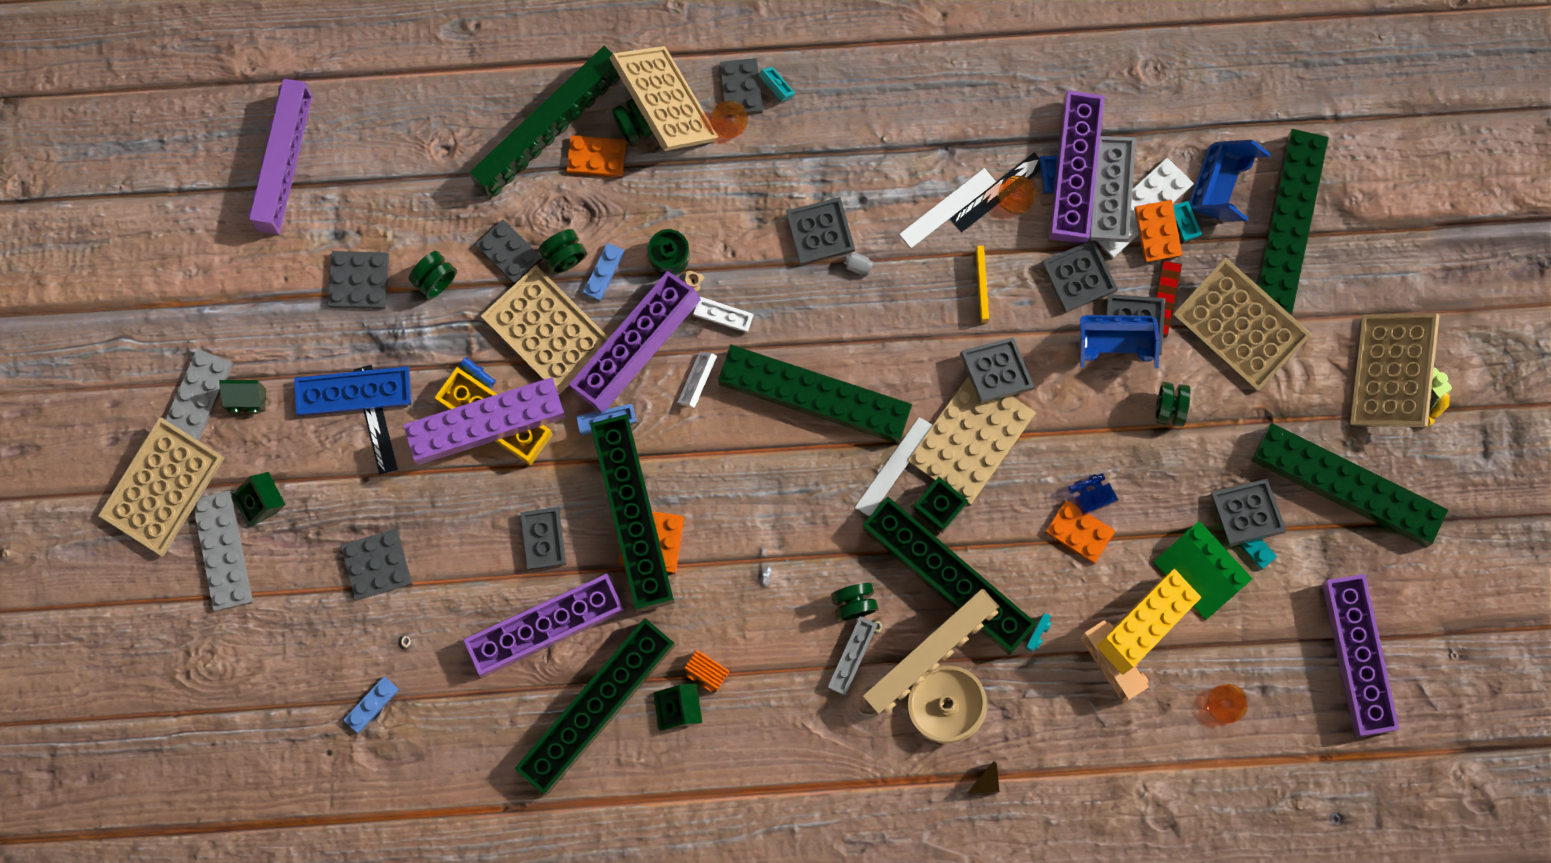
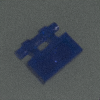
[1069,473,1118,516]

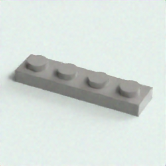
[828,616,878,696]

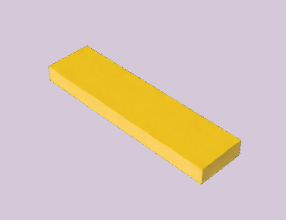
[975,246,989,324]

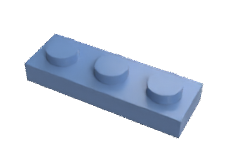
[583,243,625,302]
[576,404,637,436]
[344,676,399,734]

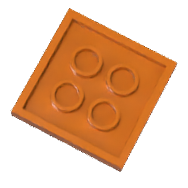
[618,511,685,574]

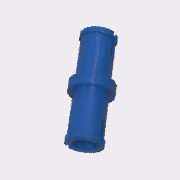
[459,357,496,389]

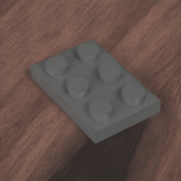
[720,58,763,117]
[476,219,542,284]
[520,507,567,570]

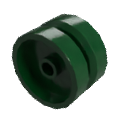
[612,98,654,145]
[538,229,587,274]
[648,229,690,275]
[408,251,457,299]
[1155,381,1191,427]
[831,583,879,621]

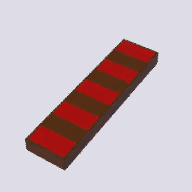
[1156,260,1182,337]

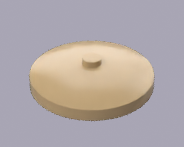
[908,666,987,744]

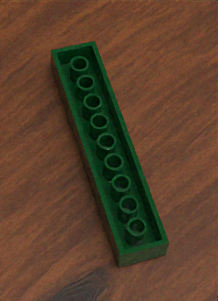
[469,46,621,199]
[1256,129,1329,315]
[718,344,912,444]
[590,414,675,613]
[1251,423,1448,548]
[862,496,1037,656]
[514,618,676,796]

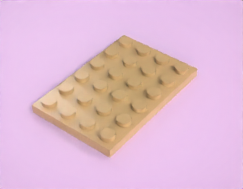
[609,46,719,151]
[1174,257,1312,391]
[481,265,609,396]
[1350,313,1439,427]
[908,376,1036,506]
[98,417,225,556]

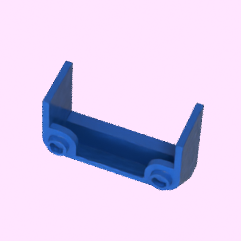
[1189,139,1271,222]
[1079,315,1160,368]

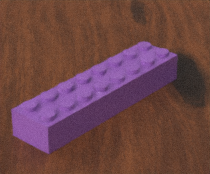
[248,78,313,235]
[1048,90,1104,244]
[569,271,701,414]
[403,377,566,465]
[463,574,625,678]
[1322,574,1399,738]

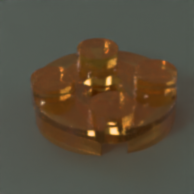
[711,100,748,138]
[998,176,1036,214]
[1207,684,1248,724]

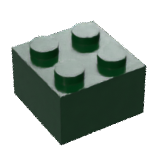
[913,476,969,534]

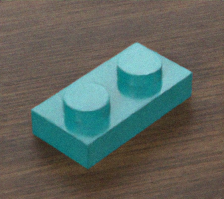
[758,66,796,101]
[1173,201,1202,243]
[1239,539,1277,570]
[1025,613,1052,653]

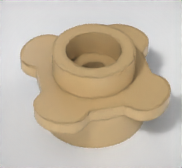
[683,271,704,291]

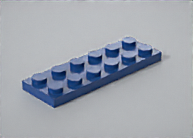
[294,366,412,416]

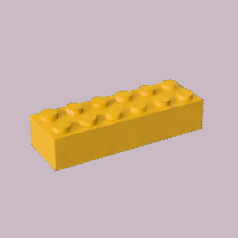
[435,367,553,466]
[1095,569,1201,675]

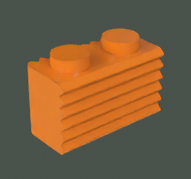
[684,650,730,693]

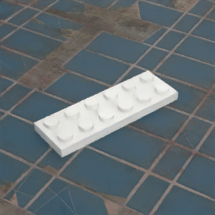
[1090,158,1194,259]

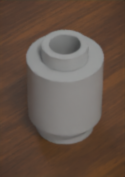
[844,252,873,276]

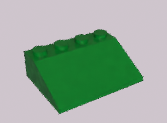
[1153,521,1253,620]

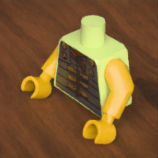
[1425,368,1452,428]

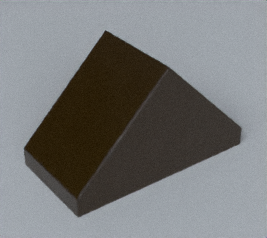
[967,761,1000,795]

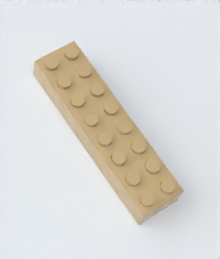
[863,589,999,714]

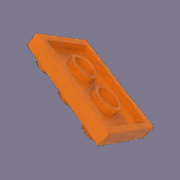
[567,135,627,177]
[1134,200,1182,263]
[1045,500,1115,564]

